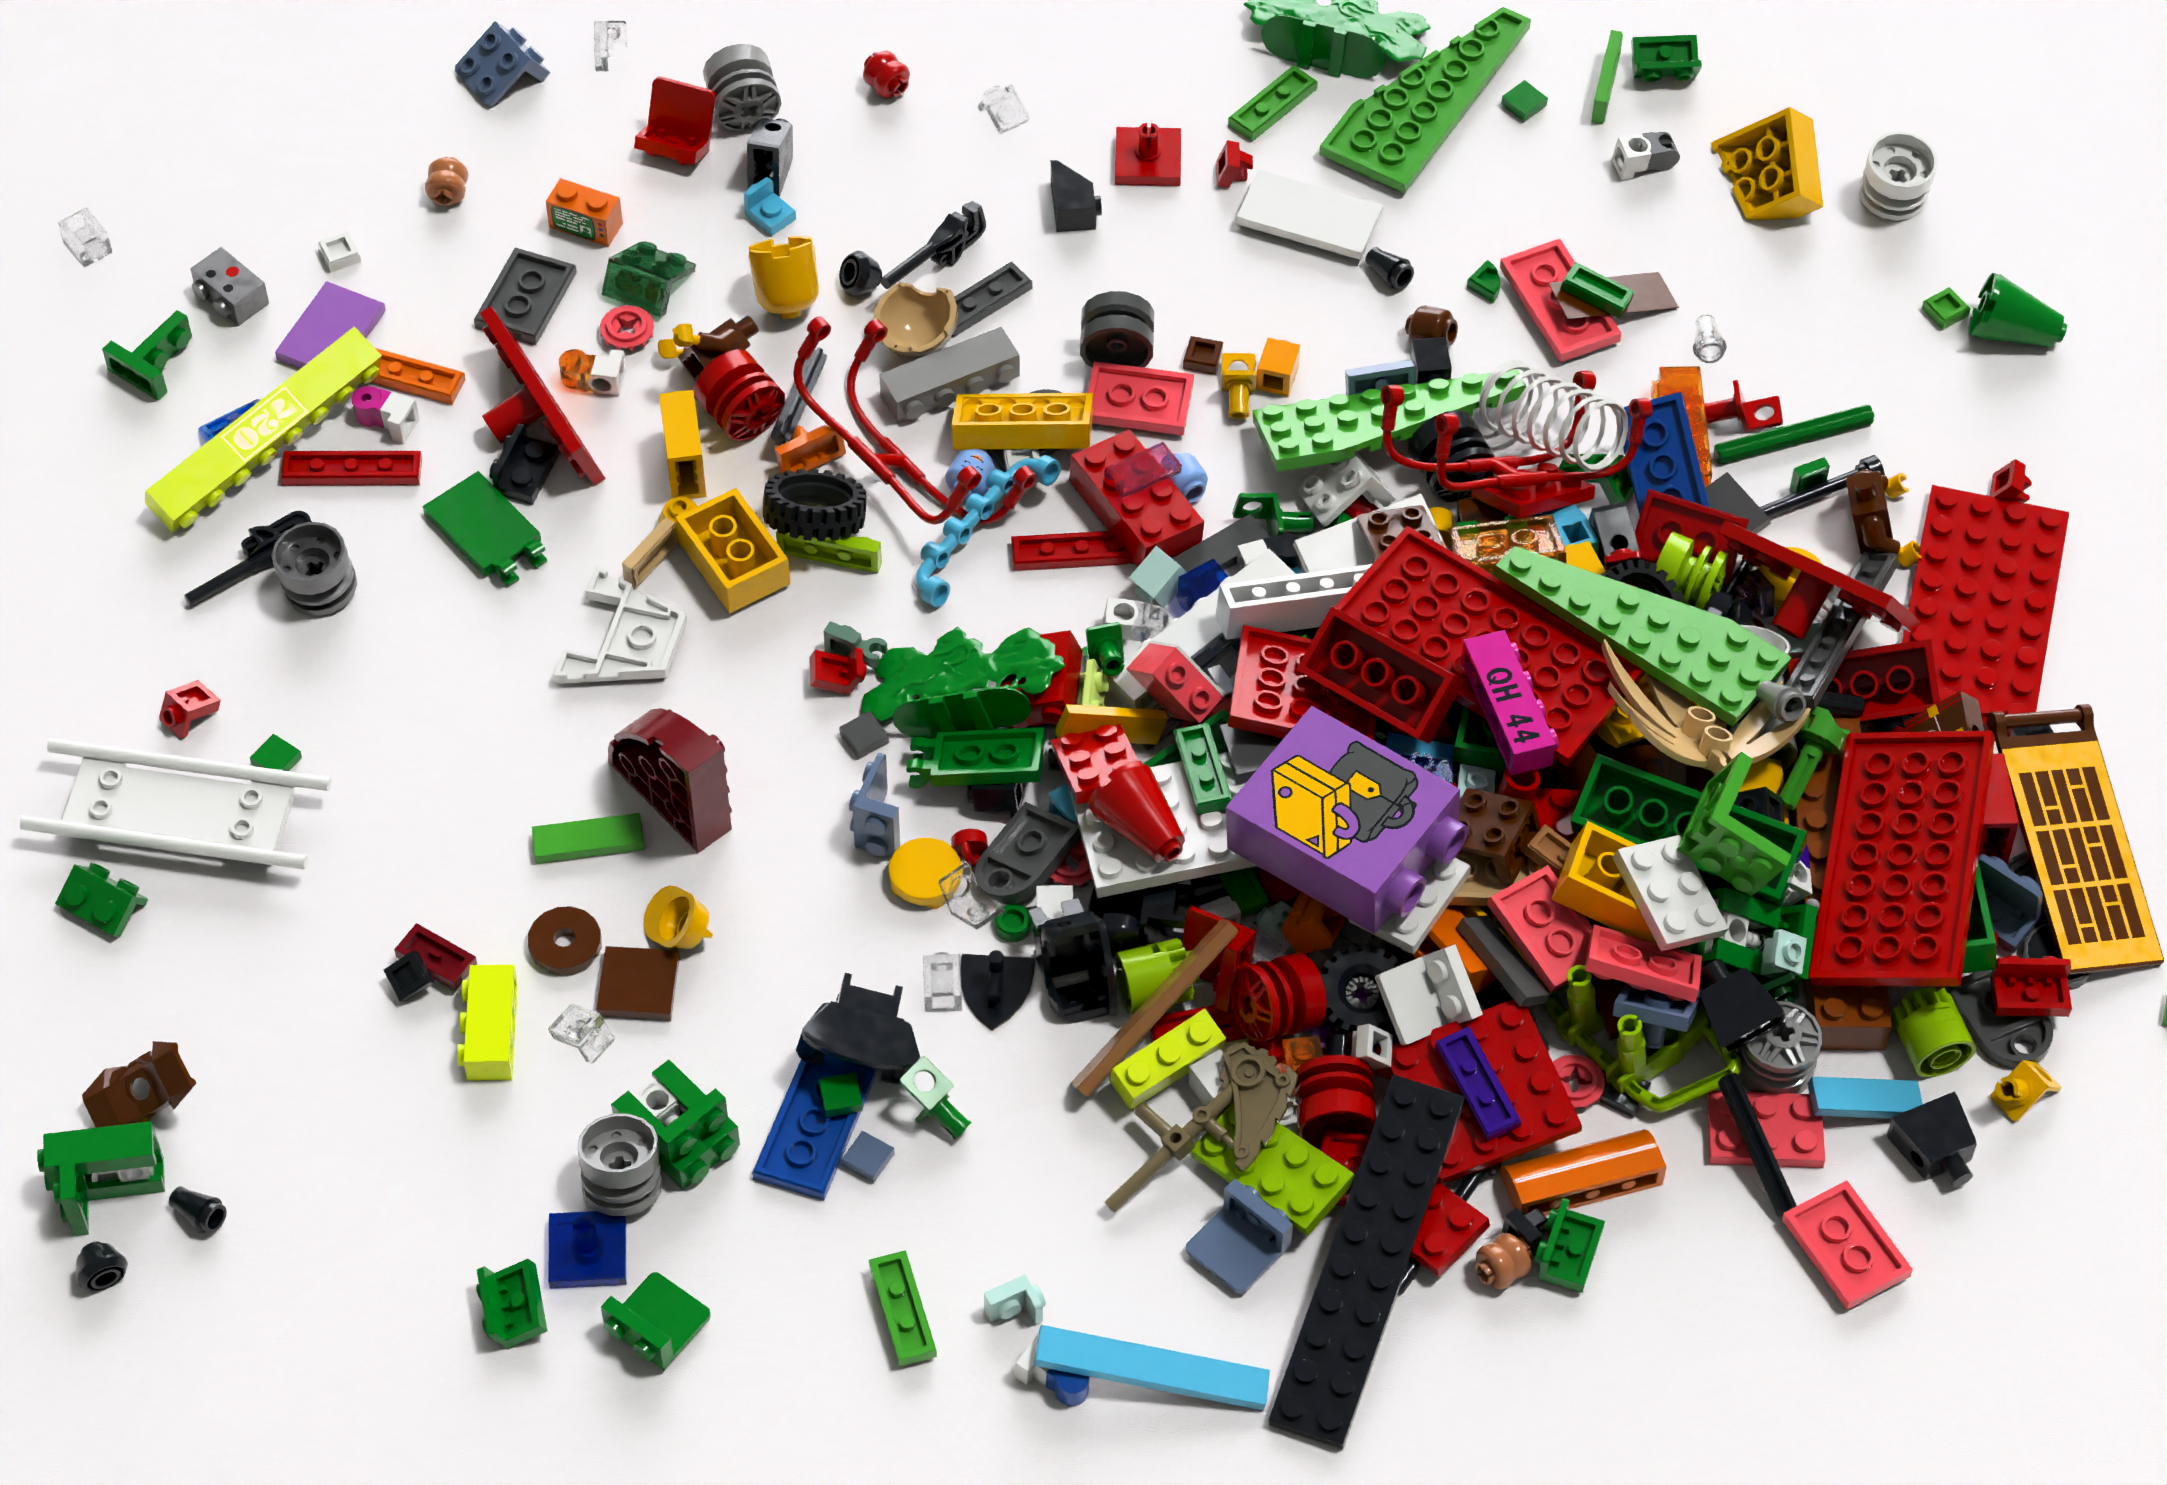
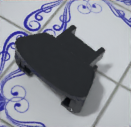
[1088,879,1192,964]
[1028,898,1117,1023]
[796,973,920,1084]

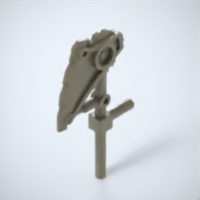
[1104,1042,1298,1213]

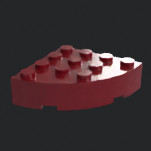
[608,708,732,853]

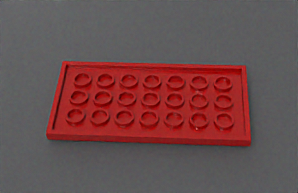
[1902,485,2070,737]
[1335,526,1646,767]
[1808,730,1995,986]

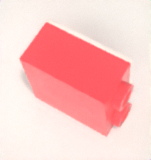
[1126,640,1226,723]

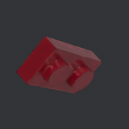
[394,923,477,991]

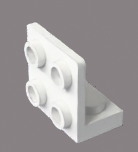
[1297,451,1396,527]
[1375,944,1483,1046]

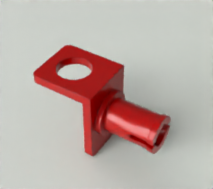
[1703,380,1783,433]

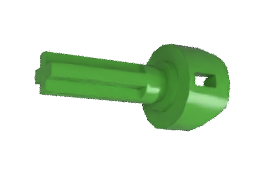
[1779,706,1850,810]

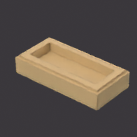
[622,517,677,589]

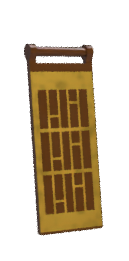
[1986,704,2164,976]

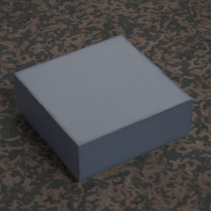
[842,1131,895,1182]

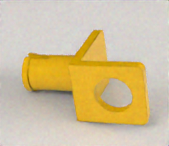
[1221,353,1257,419]
[1990,1060,2062,1121]

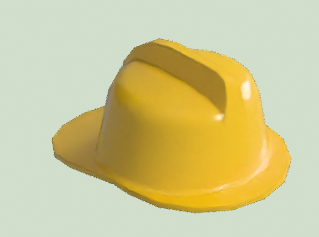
[643,885,713,949]

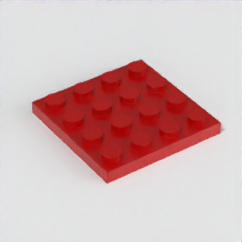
[1227,625,1377,740]
[1388,999,1582,1185]

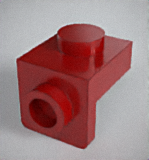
[809,647,867,695]

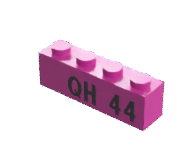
[1461,630,1559,776]

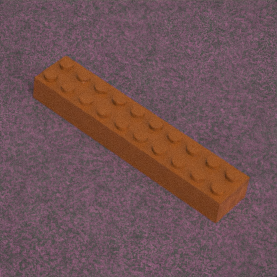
[1785,717,1892,1050]

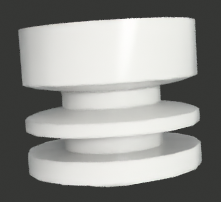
[1859,131,1938,221]

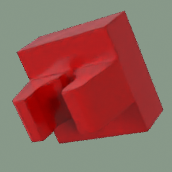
[1216,140,1253,188]
[1990,459,2032,503]

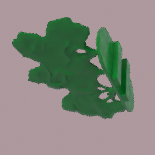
[1244,0,1431,78]
[861,626,1065,739]

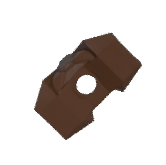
[82,1041,196,1128]

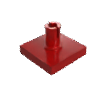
[1115,123,1181,186]

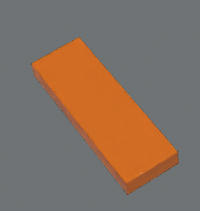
[371,348,466,405]

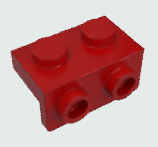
[1990,956,2072,1017]

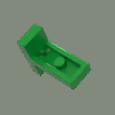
[102,310,192,401]

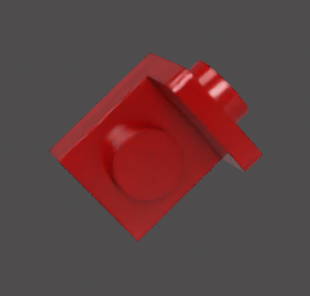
[159,680,221,738]

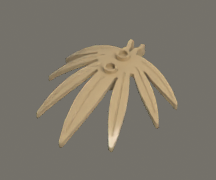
[1601,639,1811,776]

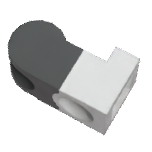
[1611,132,1680,180]

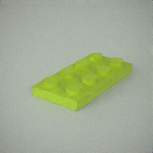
[1190,1101,1355,1236]

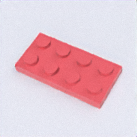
[1499,238,1622,363]

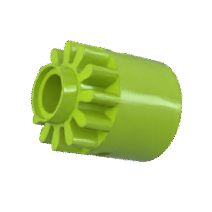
[1115,938,1200,1015]
[1891,988,1976,1078]

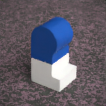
[1015,1335,1089,1406]

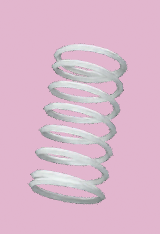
[1479,360,1628,472]

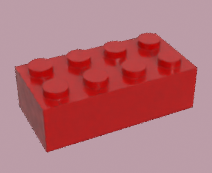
[1069,429,1205,567]
[1296,606,1465,744]

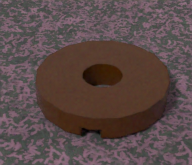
[528,906,602,975]

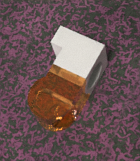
[559,349,626,396]

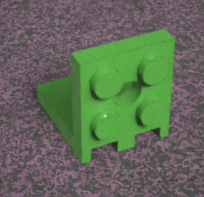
[1676,752,1792,897]

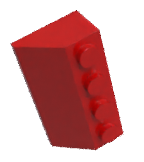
[1788,639,1940,722]

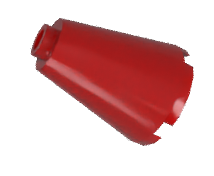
[1088,760,1185,862]

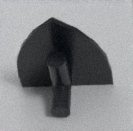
[960,950,1035,1031]

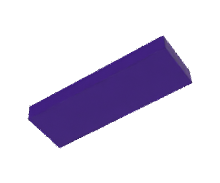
[1435,1026,1521,1142]

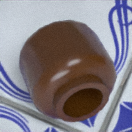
[1405,305,1458,347]

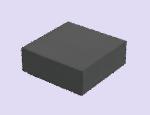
[839,711,889,758]

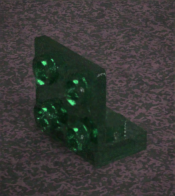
[601,241,696,317]

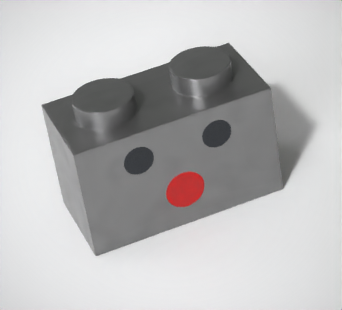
[190,247,269,326]

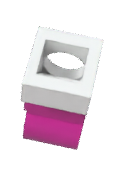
[351,386,420,444]

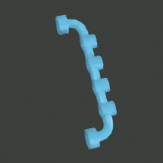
[916,455,1061,607]

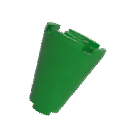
[1968,273,2068,347]

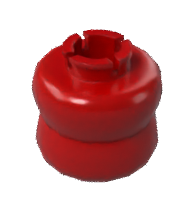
[863,50,910,98]

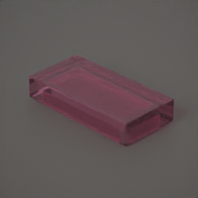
[1104,442,1182,499]

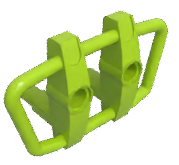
[1544,965,1742,1113]

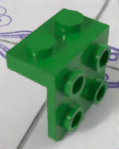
[601,1272,711,1370]

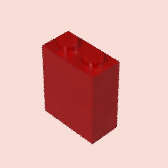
[1000,630,1083,729]
[1979,753,2019,865]

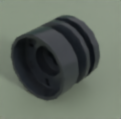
[1408,410,1495,502]

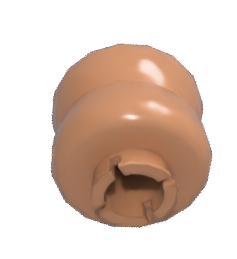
[425,157,469,206]
[1475,1233,1532,1289]

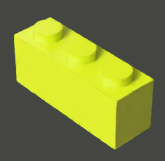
[457,964,518,1081]
[1109,1008,1226,1111]

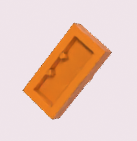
[774,424,846,475]

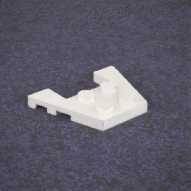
[553,566,687,684]

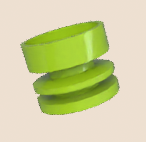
[1656,532,1729,610]

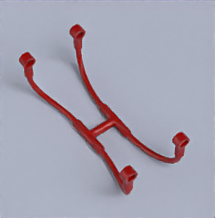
[793,316,1037,525]
[1380,371,1653,492]

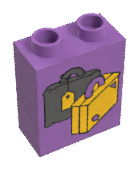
[1226,705,1468,934]

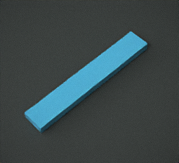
[1034,1325,1270,1411]

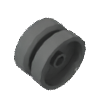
[1080,291,1155,368]

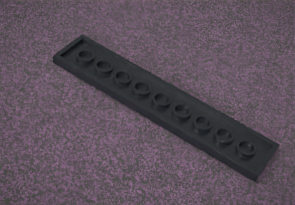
[1268,1074,1465,1449]

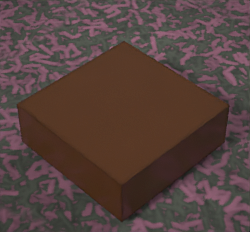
[1183,336,1224,375]

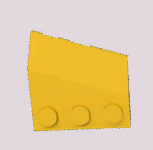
[1711,107,1823,220]

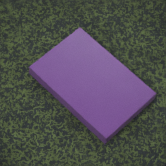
[275,281,386,368]

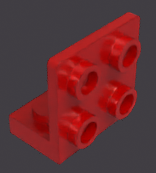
[1182,906,1257,1012]

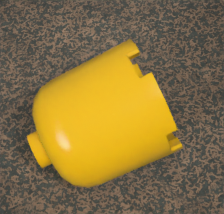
[748,236,819,319]

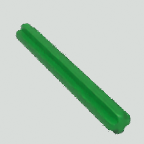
[1713,404,1875,463]

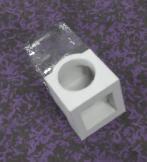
[1103,597,1170,643]

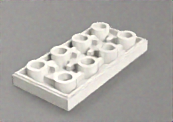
[1236,170,1383,260]
[1293,494,1447,573]

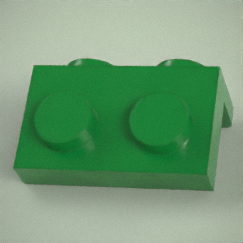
[1631,35,1702,82]
[55,863,148,937]
[1534,1198,1605,1293]
[476,1258,548,1348]

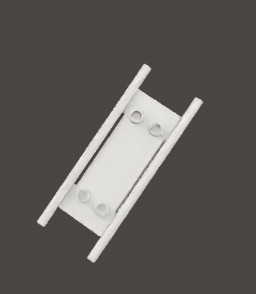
[20,738,332,870]

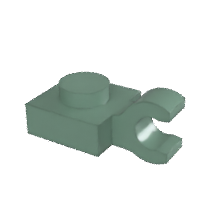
[823,621,888,668]

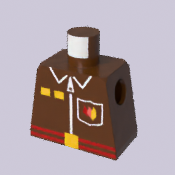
[1903,691,1984,732]

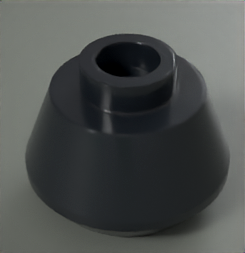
[839,250,882,296]
[76,1241,128,1292]

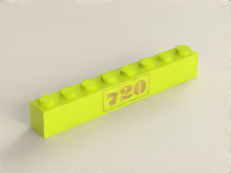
[145,326,382,533]

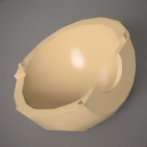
[873,282,958,358]

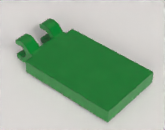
[422,471,547,586]
[906,727,1045,789]

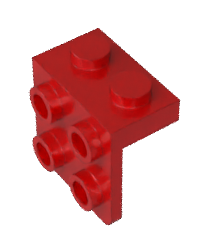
[634,76,716,165]

